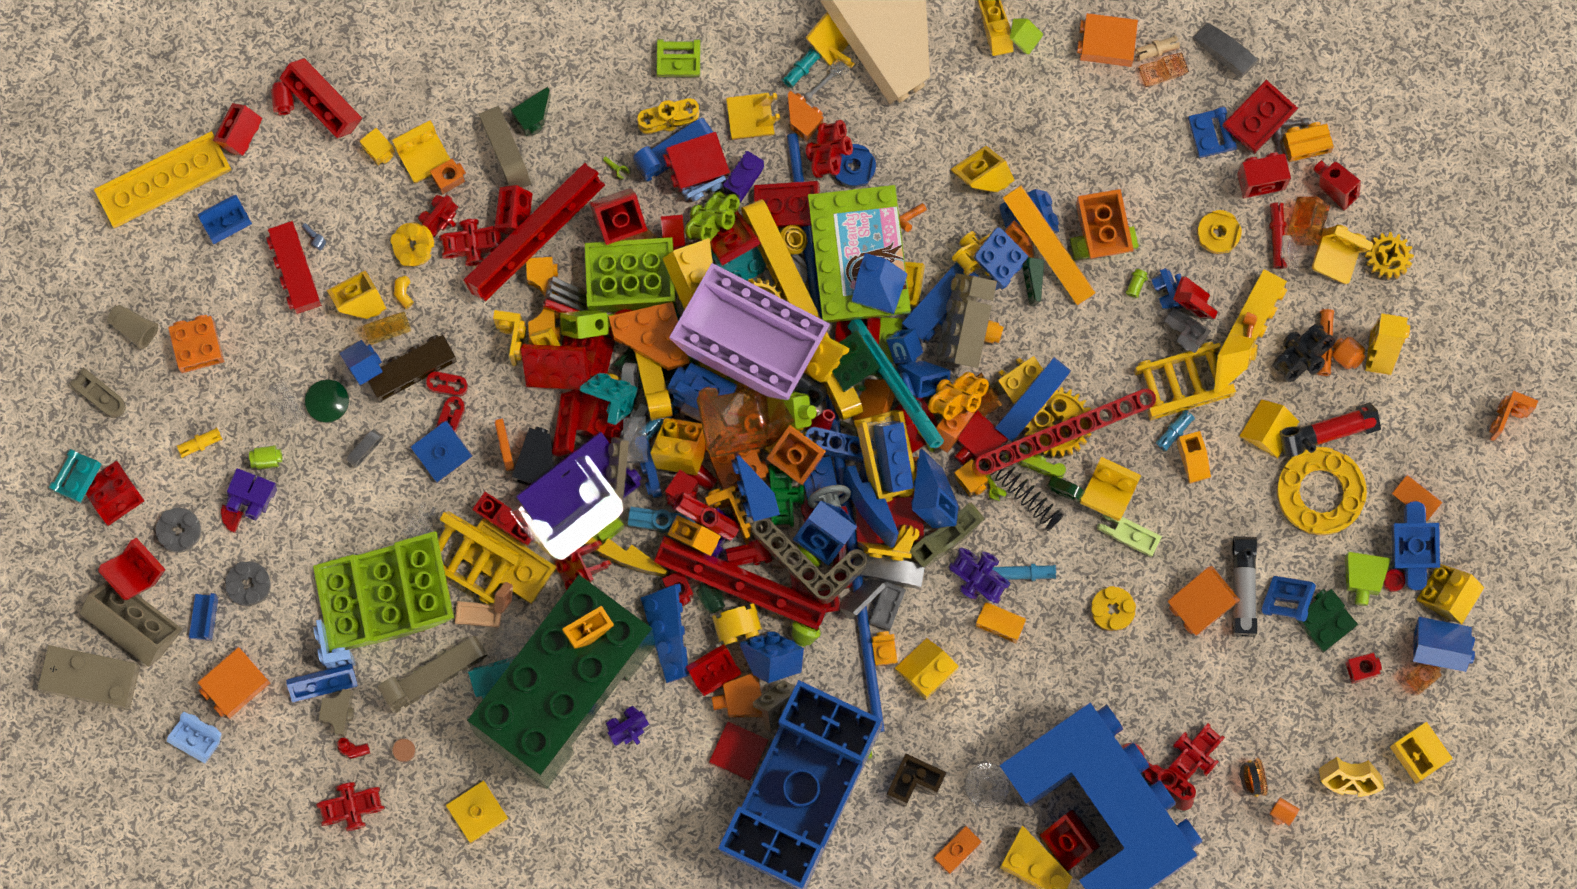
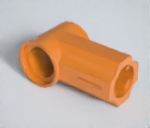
[1270,797,1300,826]

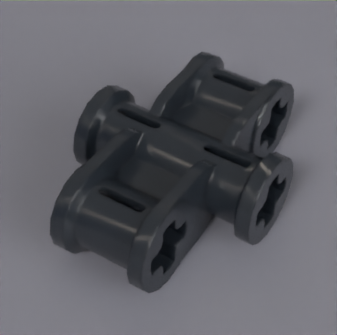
[1273,323,1335,382]

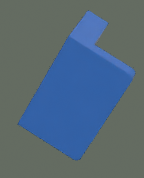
[189,593,219,641]

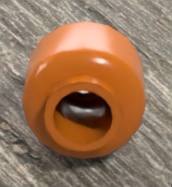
[1333,337,1366,369]

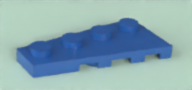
[641,584,689,683]

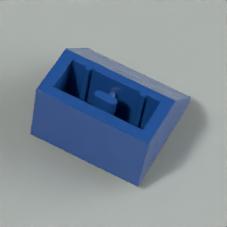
[740,631,804,683]

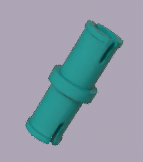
[782,48,821,89]

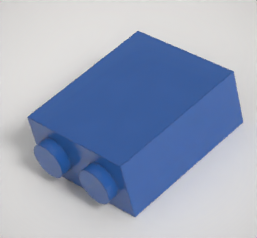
[1413,617,1475,672]

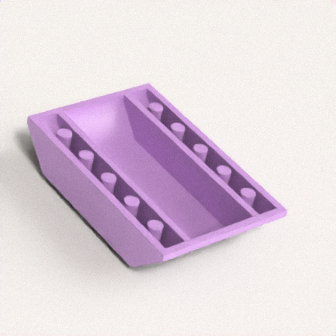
[669,263,830,400]

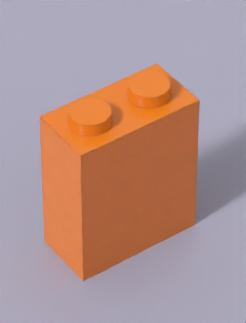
[1077,13,1138,67]
[1168,566,1240,636]
[197,647,270,719]

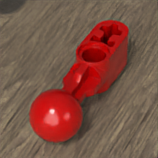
[1121,743,1196,811]

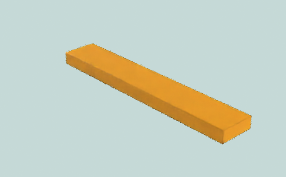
[1003,185,1096,306]

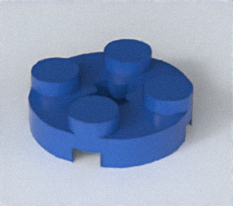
[835,144,876,188]

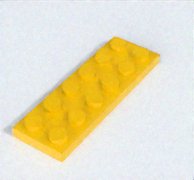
[94,131,232,229]

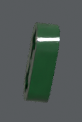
[1046,476,1085,502]

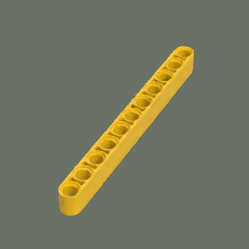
[741,199,863,421]

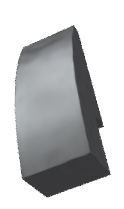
[1193,23,1258,79]
[852,553,925,588]

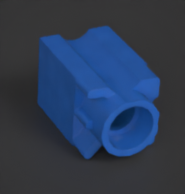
[667,363,737,421]

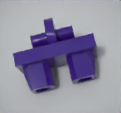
[606,706,650,746]

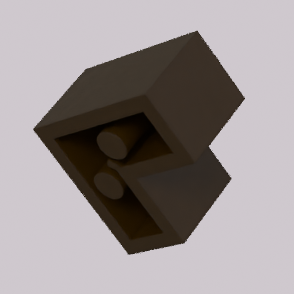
[886,753,947,807]

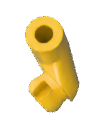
[394,275,414,309]

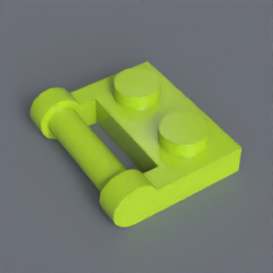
[657,39,701,77]

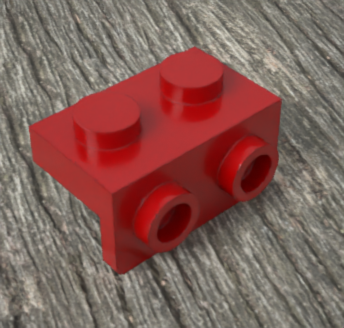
[686,644,741,696]

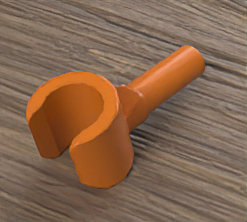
[1243,312,1257,338]

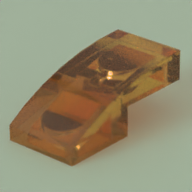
[1138,52,1189,88]

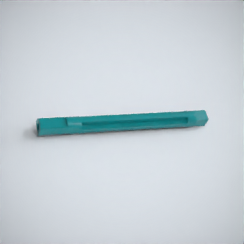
[848,319,944,448]

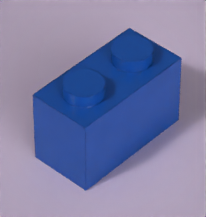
[339,340,383,385]

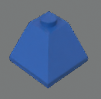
[852,253,907,314]

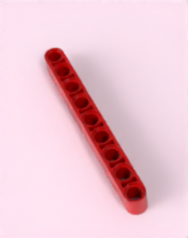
[972,388,1156,477]

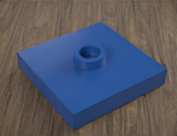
[411,421,473,482]

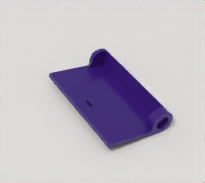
[516,432,642,550]

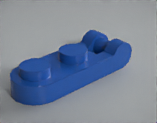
[635,437,663,498]

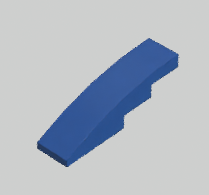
[995,357,1071,442]
[843,466,899,548]

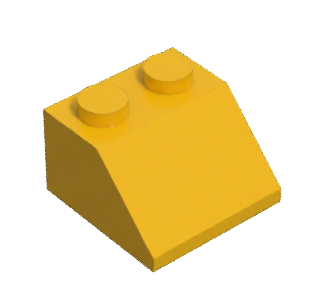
[895,638,959,701]

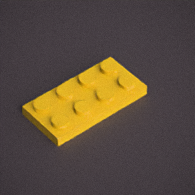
[463,519,556,605]

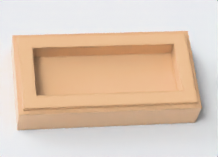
[455,601,501,628]

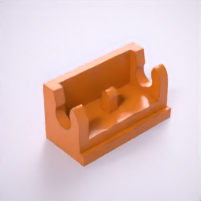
[1392,475,1443,522]

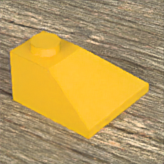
[951,146,1015,192]
[327,270,387,319]
[1214,333,1258,393]

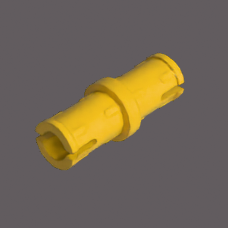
[176,427,223,458]

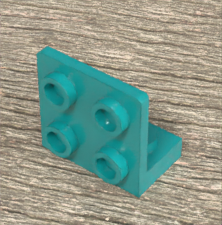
[711,246,765,281]
[580,373,638,425]

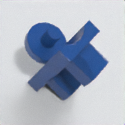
[1152,268,1183,310]

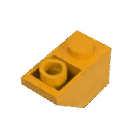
[1176,431,1211,484]

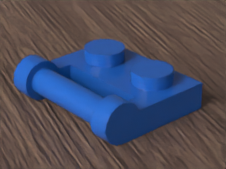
[1188,107,1237,158]
[1262,576,1316,622]

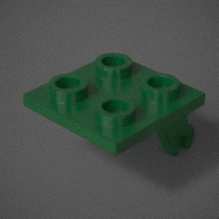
[832,330,883,392]

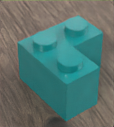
[468,657,514,699]

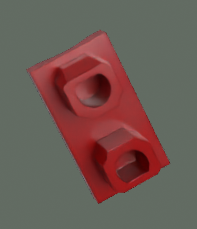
[418,194,459,237]

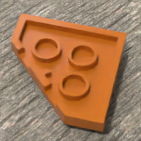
[608,302,690,370]

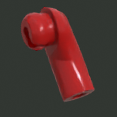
[337,737,371,759]

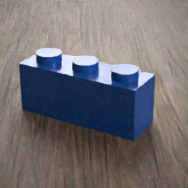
[873,421,914,492]

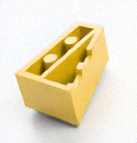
[663,238,712,309]
[1365,313,1410,375]
[1000,825,1073,889]

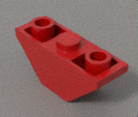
[472,492,540,546]

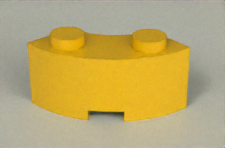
[1319,757,1385,797]

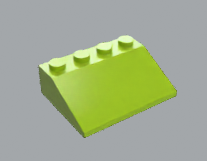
[585,237,677,312]

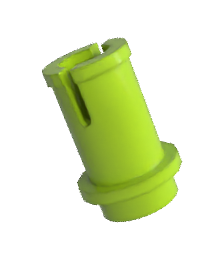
[1125,269,1148,298]

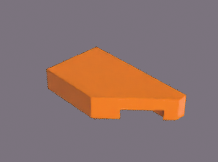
[1004,221,1034,258]

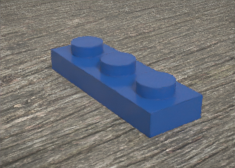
[286,664,358,702]

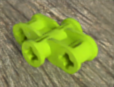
[685,192,740,241]

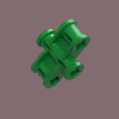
[769,464,804,527]

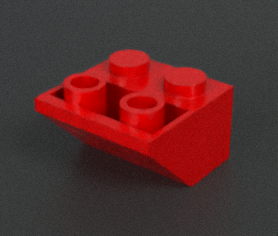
[576,393,630,443]

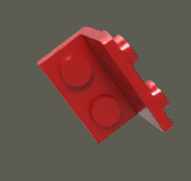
[562,335,615,379]
[86,461,145,526]

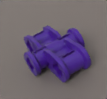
[948,547,1010,603]

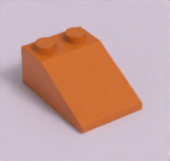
[1076,189,1134,259]

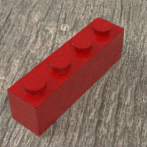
[279,58,363,139]
[266,221,322,314]

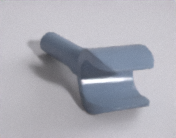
[302,223,326,251]

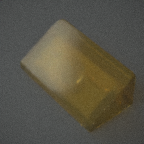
[363,311,411,345]

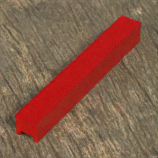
[463,163,605,302]
[654,536,829,630]

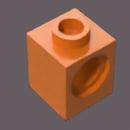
[430,158,466,195]

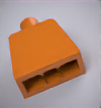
[711,673,763,718]

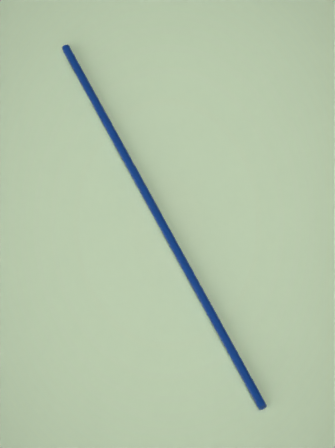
[787,133,885,732]

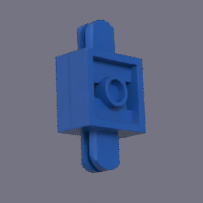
[1391,501,1440,591]

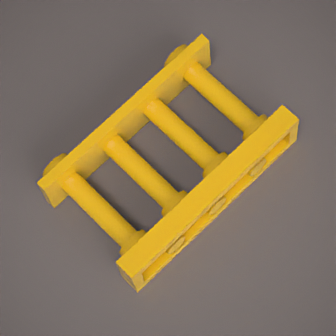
[1134,342,1236,421]
[438,511,525,605]

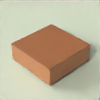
[494,582,513,614]

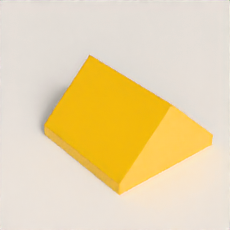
[1240,399,1300,459]

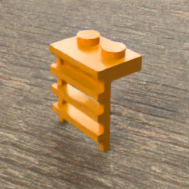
[705,486,751,545]

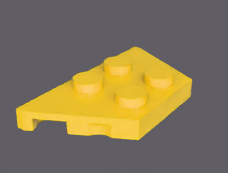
[804,335,849,382]

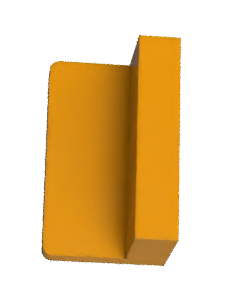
[975,602,1026,643]

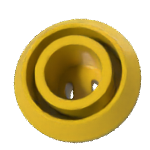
[780,225,807,255]

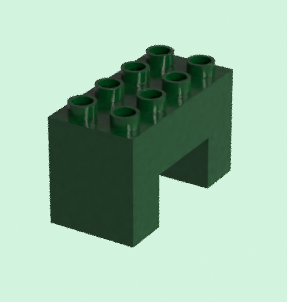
[467,575,655,789]

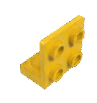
[392,120,450,183]
[493,310,527,366]
[1080,457,1141,521]

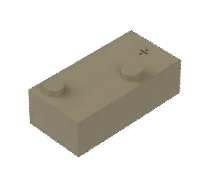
[37,645,140,710]

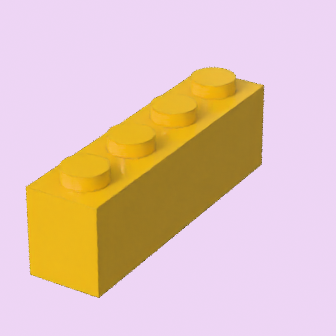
[1223,269,1288,348]

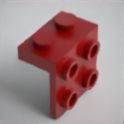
[98,538,166,600]

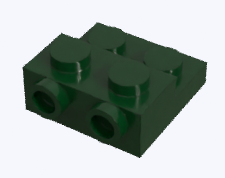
[1295,589,1358,653]

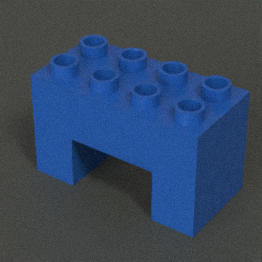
[718,680,882,889]
[1000,702,1202,889]

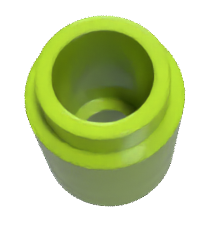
[249,445,283,470]

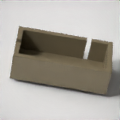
[937,274,997,368]

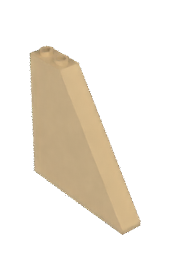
[820,0,930,104]

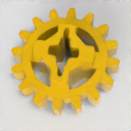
[1365,232,1414,280]

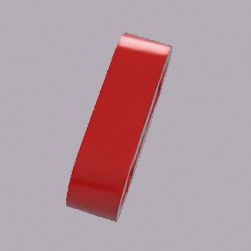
[426,372,468,397]
[437,396,465,432]

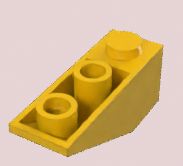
[978,0,1014,56]

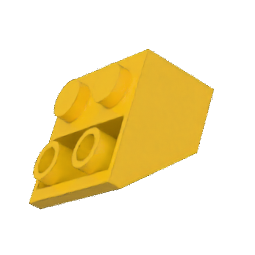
[650,418,707,475]
[1416,564,1484,625]
[1390,722,1453,784]

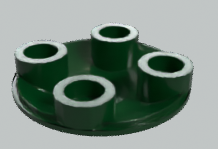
[305,379,349,423]

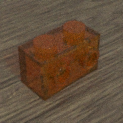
[1286,197,1330,245]

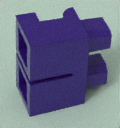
[226,468,277,521]

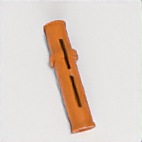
[1317,309,1334,376]

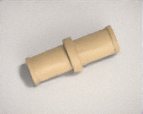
[1135,35,1180,61]

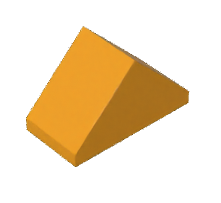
[562,606,614,649]

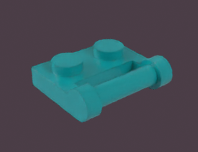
[48,449,102,503]

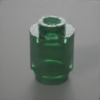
[695,582,726,614]

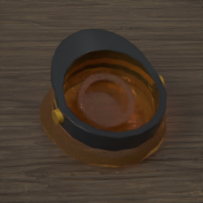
[1240,757,1268,797]

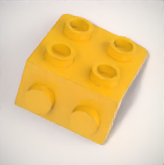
[1312,224,1373,284]

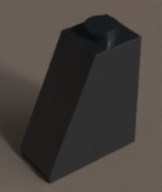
[512,427,554,486]

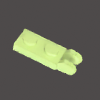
[1097,514,1162,558]

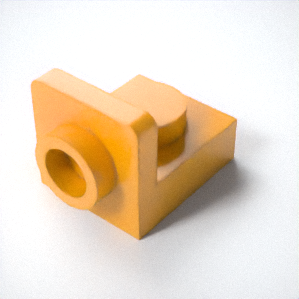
[872,631,898,666]

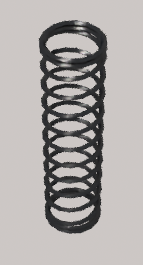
[980,454,1064,531]

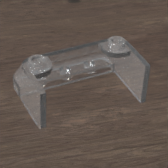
[510,455,623,559]

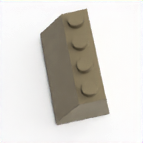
[79,582,183,667]

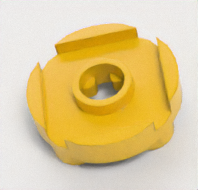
[1197,210,1242,254]
[390,222,434,266]
[1091,586,1136,631]

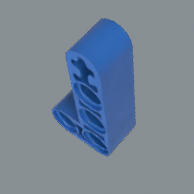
[633,118,713,182]
[803,427,881,483]

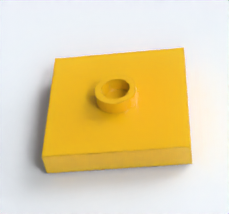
[446,780,509,844]

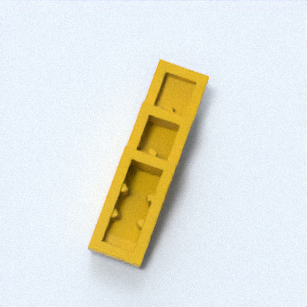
[580,532,668,578]

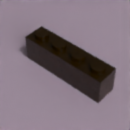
[368,335,457,403]

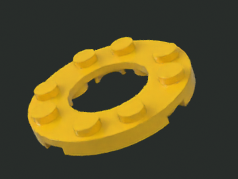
[1277,447,1367,535]

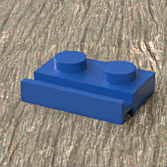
[804,456,840,506]

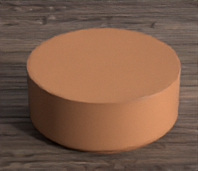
[393,739,416,762]

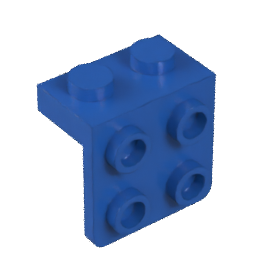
[999,189,1059,233]
[974,227,1028,290]

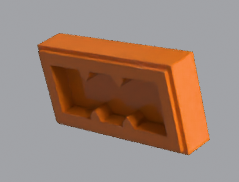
[934,826,982,874]

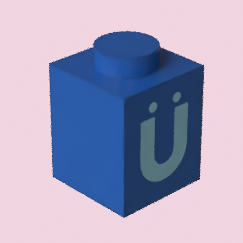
[886,328,923,364]

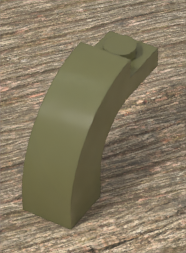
[910,502,985,568]

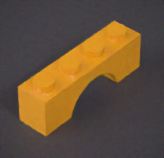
[526,257,561,345]

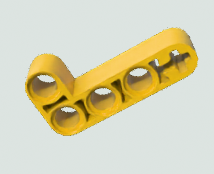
[634,351,673,421]

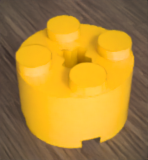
[712,603,762,645]

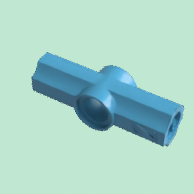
[628,507,696,533]

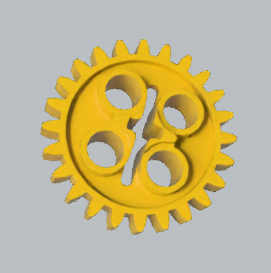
[1024,387,1091,458]

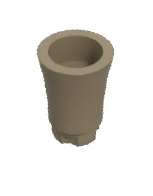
[107,305,158,349]

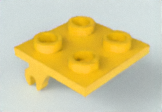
[805,12,855,68]
[726,93,780,140]
[997,356,1058,404]
[858,524,919,561]

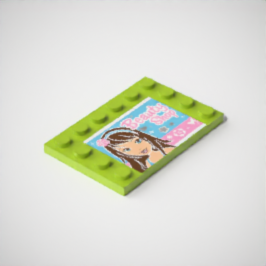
[808,185,911,323]

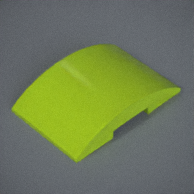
[313,531,454,652]

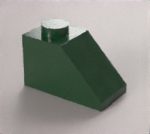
[511,87,551,136]

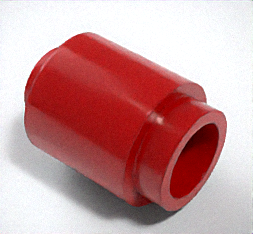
[270,82,295,115]

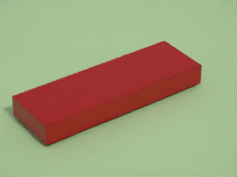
[552,390,582,457]

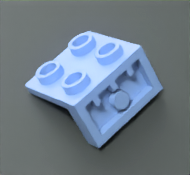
[313,619,355,669]

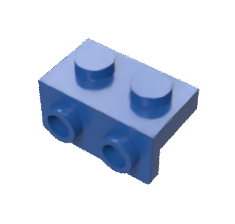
[198,195,252,245]

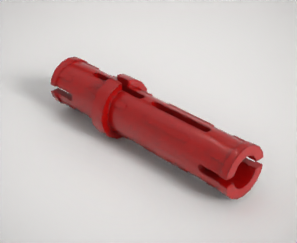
[1269,202,1287,269]

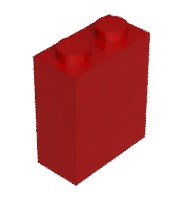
[663,131,730,192]

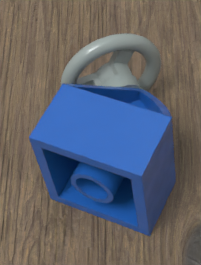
[792,485,857,566]

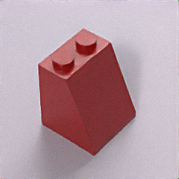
[589,188,648,245]

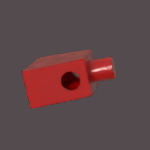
[1313,160,1361,211]
[954,410,1008,465]

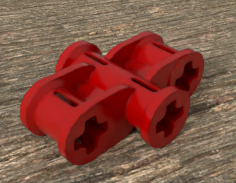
[806,120,853,178]
[439,219,502,266]
[1168,723,1225,781]
[316,782,385,831]

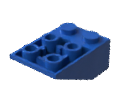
[911,449,959,528]
[731,453,780,521]

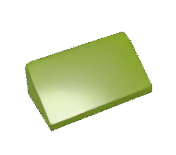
[1010,18,1043,54]

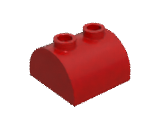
[1040,810,1101,871]

